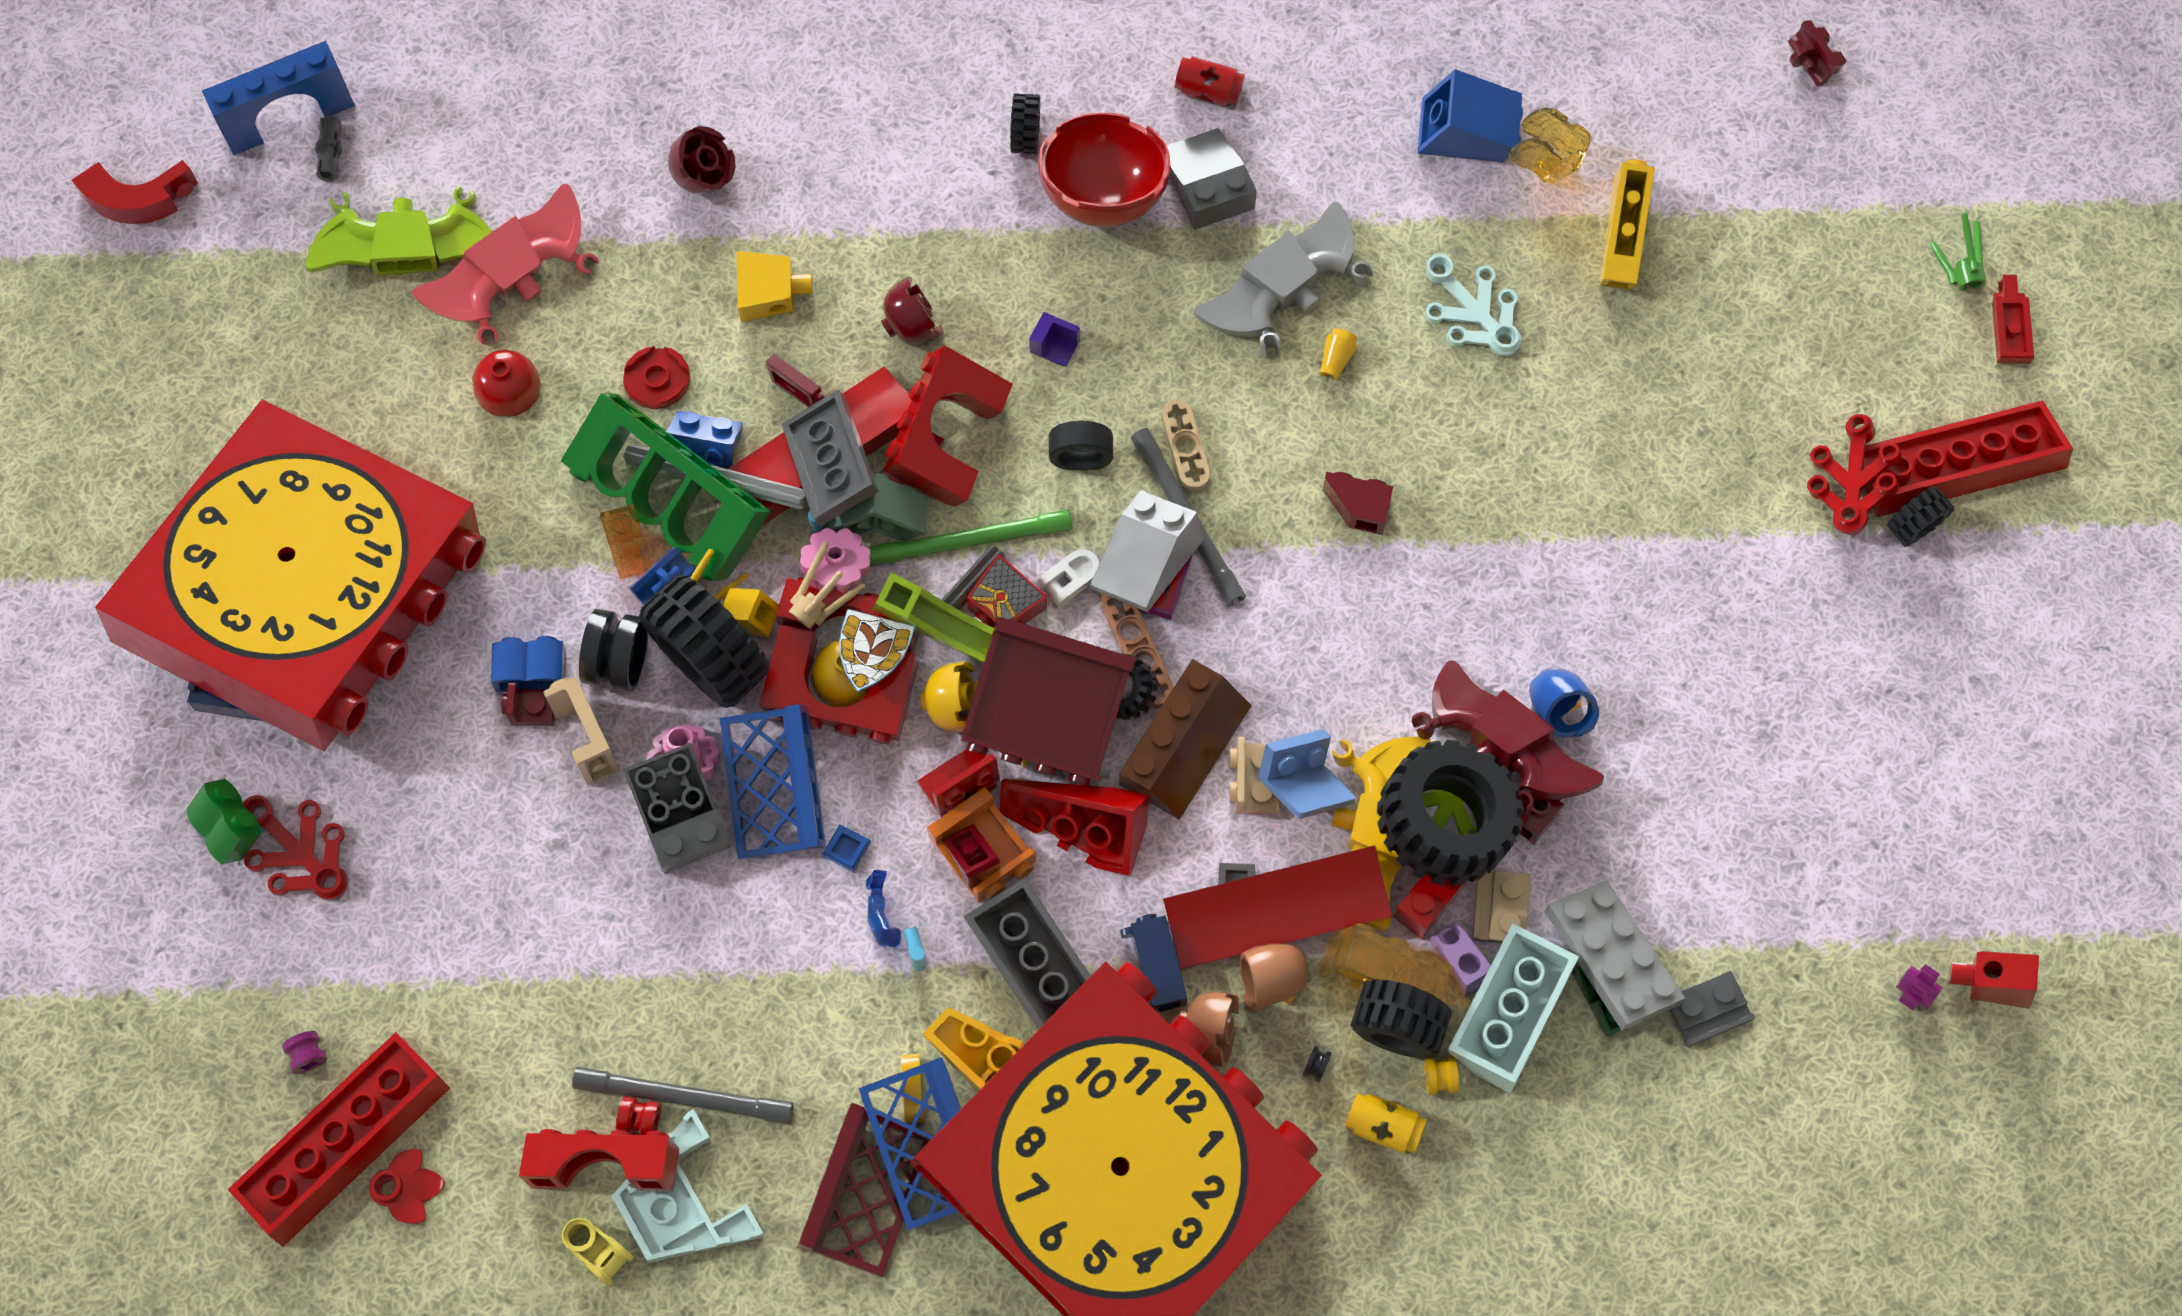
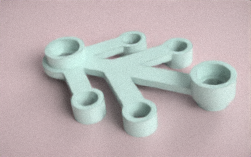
[1425,254,1521,356]

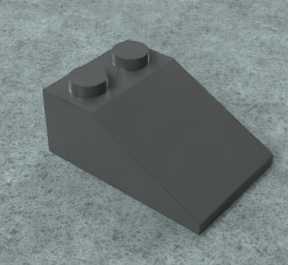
[1167,128,1257,230]

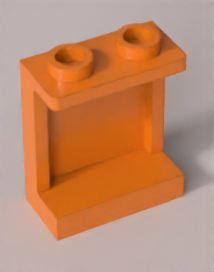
[927,787,1036,903]

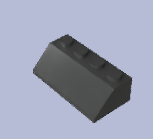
[964,878,1091,1029]

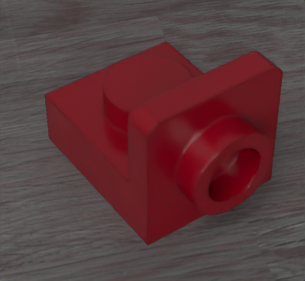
[501,683,554,726]

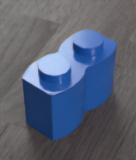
[491,636,566,692]

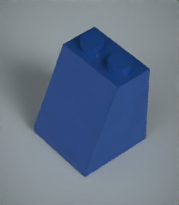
[1417,69,1523,162]

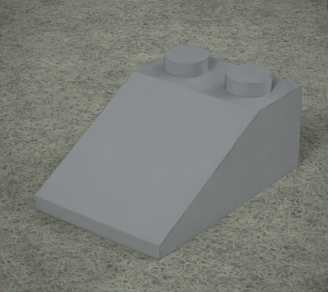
[1090,490,1205,612]

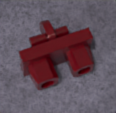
[1788,20,1846,86]

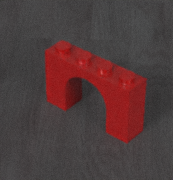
[884,345,1013,507]
[759,625,919,745]

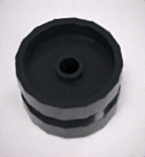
[579,609,649,692]

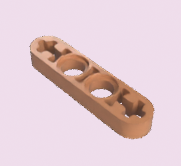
[1101,594,1174,709]

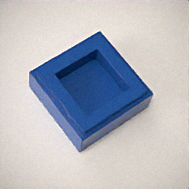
[822,824,871,873]

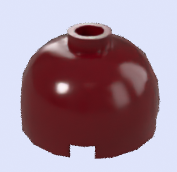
[668,126,736,195]
[881,276,944,345]

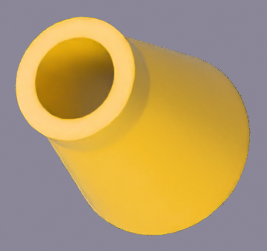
[1319,328,1358,381]

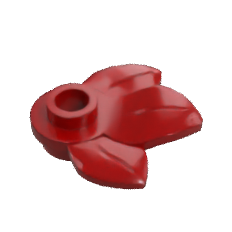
[369,1149,445,1224]

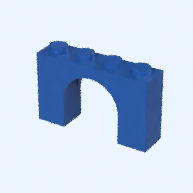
[202,41,355,155]

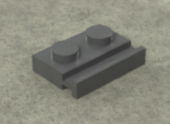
[1669,971,1755,1048]

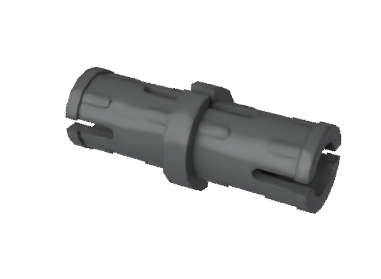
[315,115,342,181]

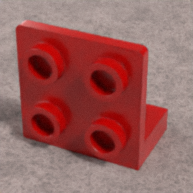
[917,749,1000,817]

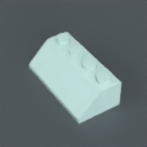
[1448,923,1579,1094]

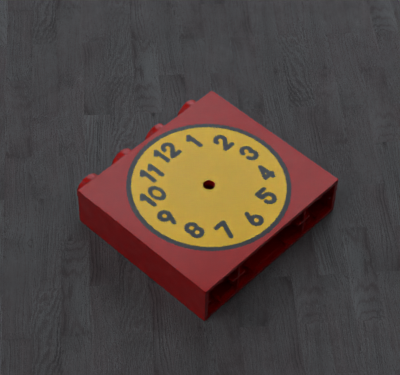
[95,399,486,752]
[909,961,1322,1316]

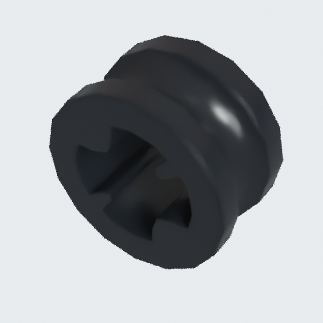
[1302,1045,1332,1083]

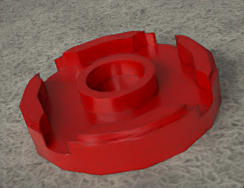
[623,346,690,409]

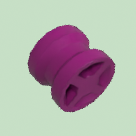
[282,1031,327,1074]

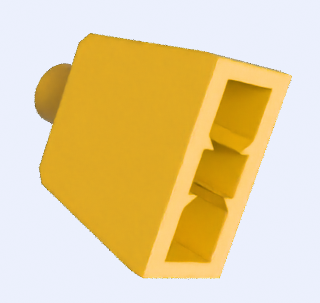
[737,251,813,322]

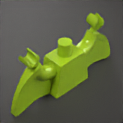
[306,187,492,276]

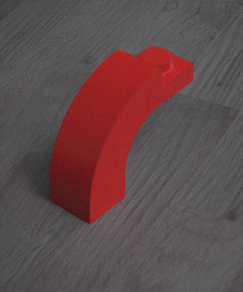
[71,160,198,224]

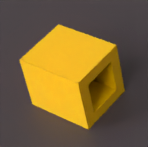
[723,588,779,637]

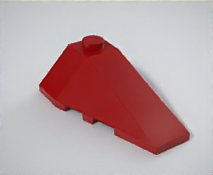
[999,779,1149,876]

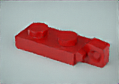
[1992,274,2034,364]

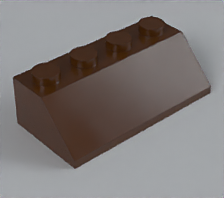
[1119,659,1252,820]

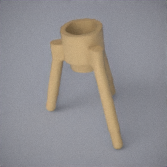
[789,541,865,629]

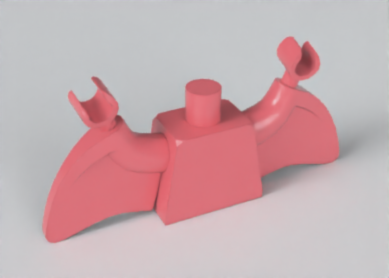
[412,183,599,345]

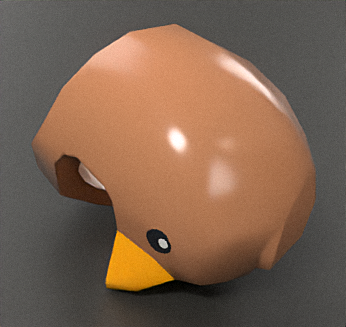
[1239,943,1309,1012]

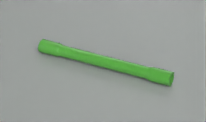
[867,509,1073,567]

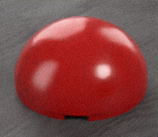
[1038,113,1171,228]

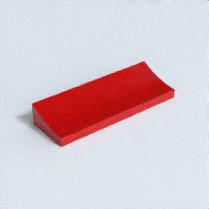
[728,366,912,526]
[1863,400,2073,517]
[1163,845,1392,969]
[227,1032,450,1247]

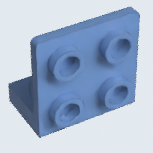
[1258,729,1356,819]

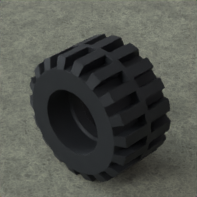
[1350,980,1452,1058]

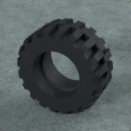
[638,575,770,708]
[1377,740,1524,886]

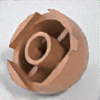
[1180,991,1239,1067]

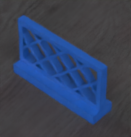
[720,704,826,859]
[858,1057,961,1230]

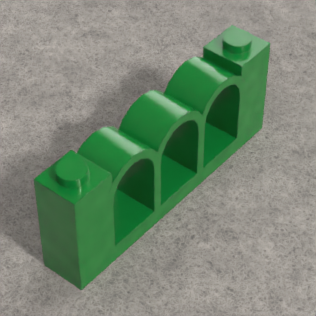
[561,393,771,581]

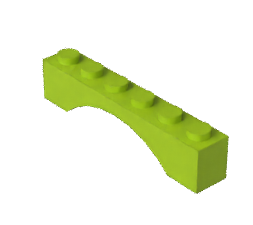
[873,572,994,664]

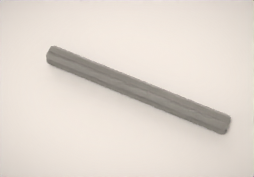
[623,444,807,509]

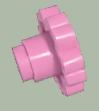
[800,528,871,593]
[647,724,720,782]

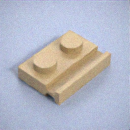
[1472,870,1531,944]

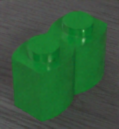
[186,778,261,865]

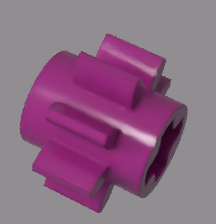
[1896,964,1943,1010]

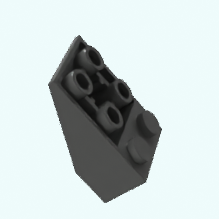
[623,743,731,873]

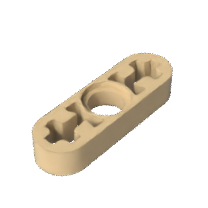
[1162,399,1210,492]

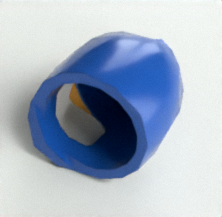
[1529,669,1599,738]

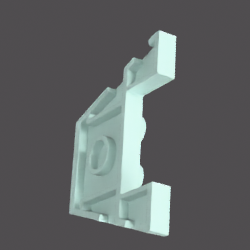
[612,1109,764,1263]

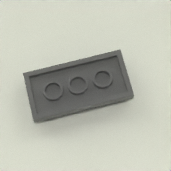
[782,390,879,526]

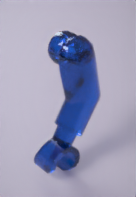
[865,869,901,948]

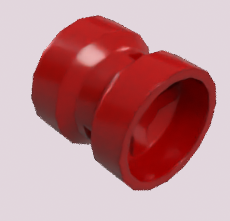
[615,1096,662,1135]

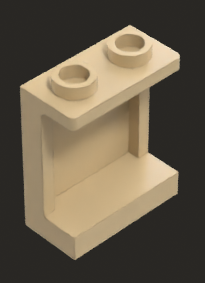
[543,676,620,785]

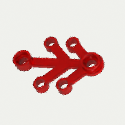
[1807,414,1902,535]
[243,795,348,900]

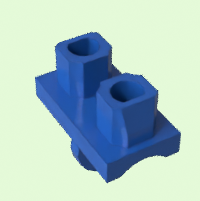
[628,547,695,606]

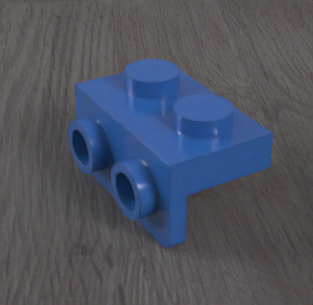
[667,411,743,469]

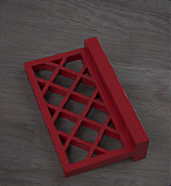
[797,1102,933,1277]

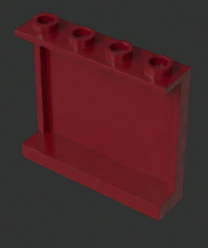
[960,616,1136,786]

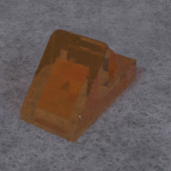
[600,504,652,579]

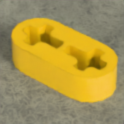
[901,1054,925,1124]

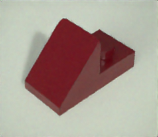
[942,823,1001,889]

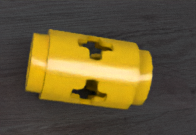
[1345,1093,1428,1154]

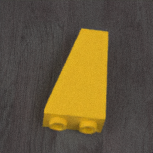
[1600,159,1655,290]

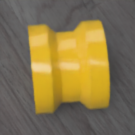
[1424,1056,1459,1096]

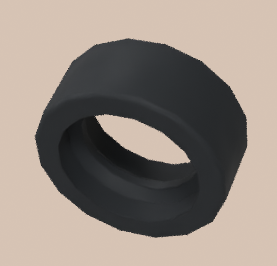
[1049,420,1113,470]

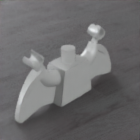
[1194,202,1373,358]

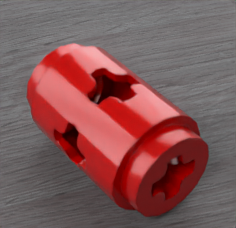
[1174,56,1245,107]

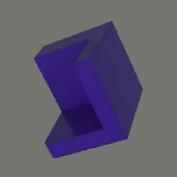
[1029,312,1080,367]

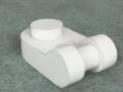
[1037,549,1099,609]

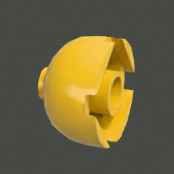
[812,640,871,707]
[920,662,978,732]

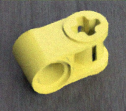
[562,1218,634,1287]

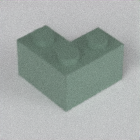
[828,473,927,541]

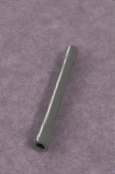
[1131,428,1246,607]
[572,1067,794,1124]

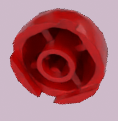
[472,349,541,417]

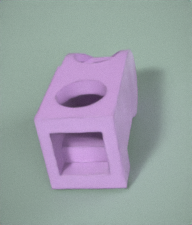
[1430,922,1491,998]

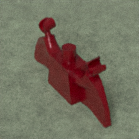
[1411,660,1604,815]

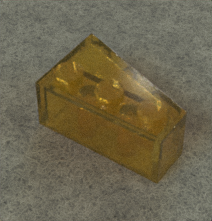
[1317,923,1452,1000]

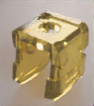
[1508,107,1592,185]

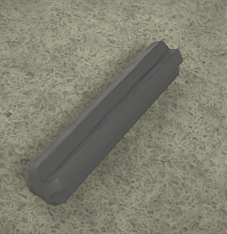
[942,545,1005,610]

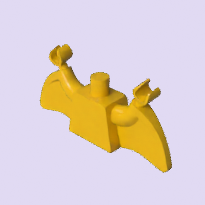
[1331,736,1431,931]

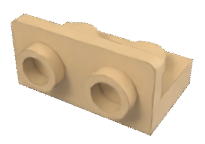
[1229,737,1279,814]

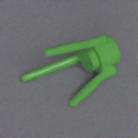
[1930,212,1986,291]

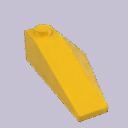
[922,1007,1024,1092]

